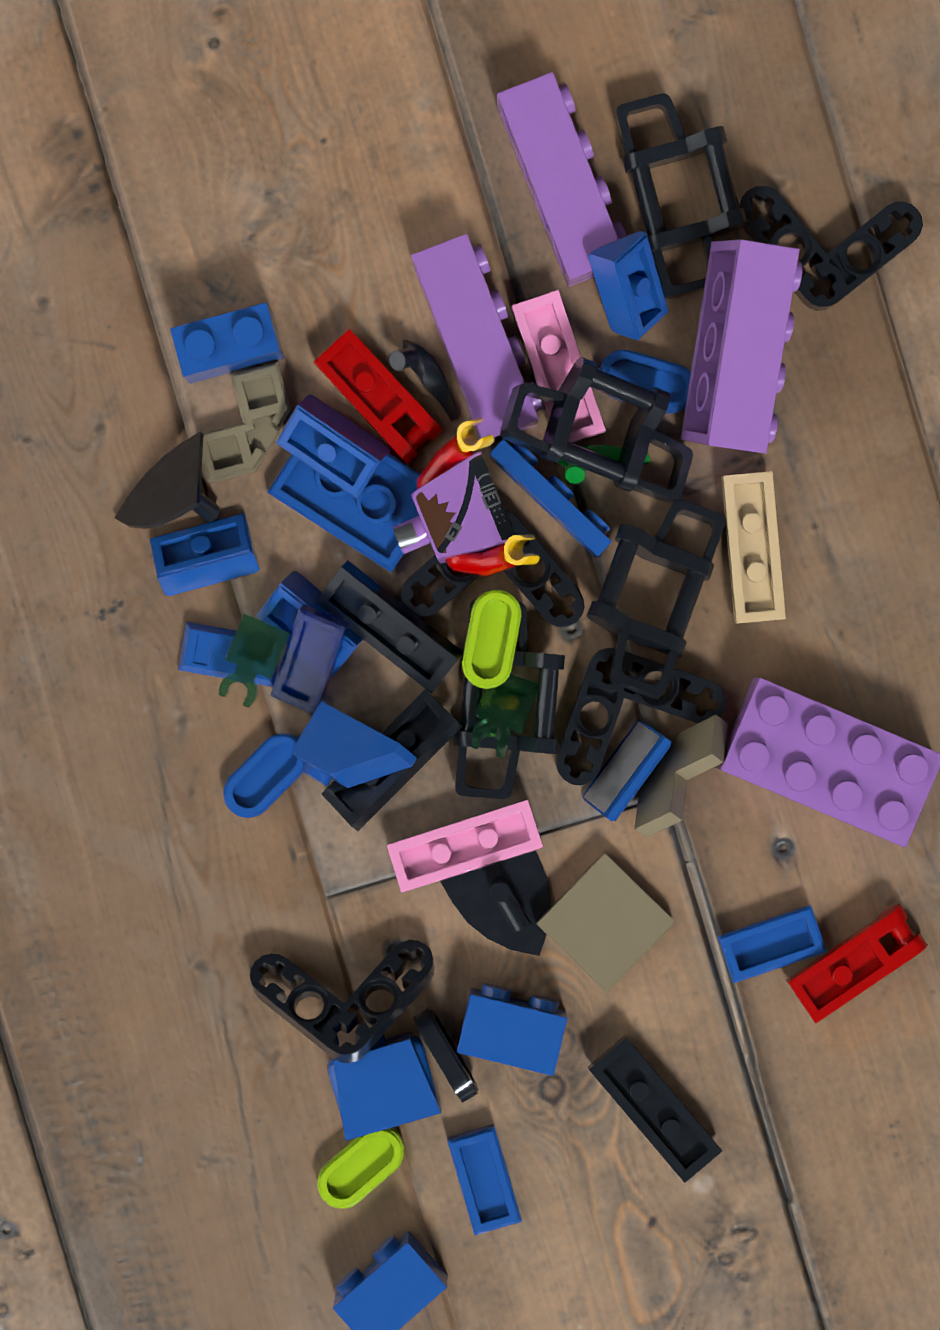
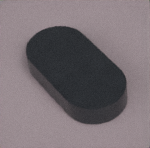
[413,1008,479,1103]

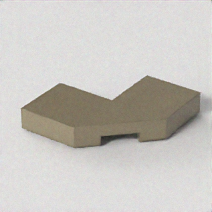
[202,362,292,484]
[634,715,728,837]

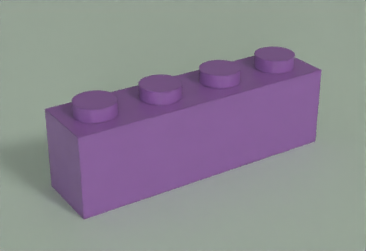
[496,72,626,287]
[411,234,544,441]

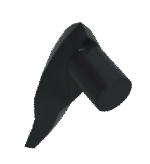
[389,340,458,421]

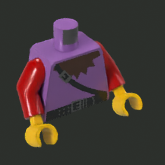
[392,418,539,576]

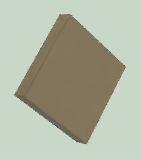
[535,852,675,993]

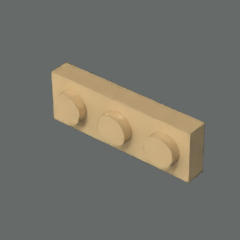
[721,471,786,624]

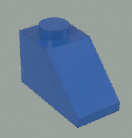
[290,701,417,788]

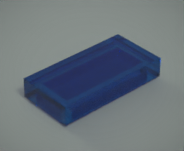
[270,604,349,714]

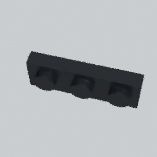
[315,560,464,693]
[321,689,463,831]
[588,1035,722,1183]

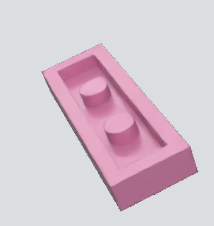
[511,290,606,443]
[387,800,544,893]

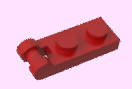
[313,329,444,465]
[786,904,928,1024]

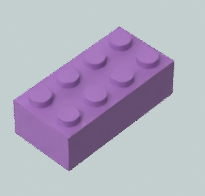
[681,240,802,453]
[715,677,940,848]

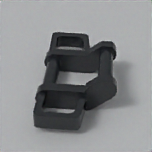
[615,93,749,299]
[500,357,693,502]
[587,499,726,699]
[454,599,565,799]

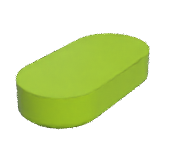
[462,590,521,689]
[317,1127,404,1209]

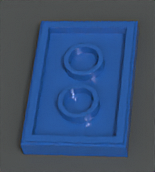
[267,453,421,573]

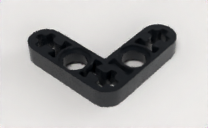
[739,186,923,311]
[401,509,585,628]
[556,648,726,786]
[250,940,435,1063]

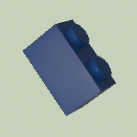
[170,302,284,384]
[457,983,568,1076]
[333,1231,448,1330]

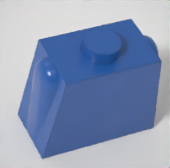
[327,1032,442,1141]

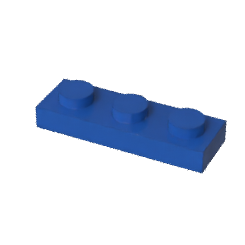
[489,439,612,558]

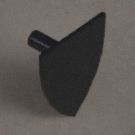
[114,431,220,529]
[441,851,551,956]

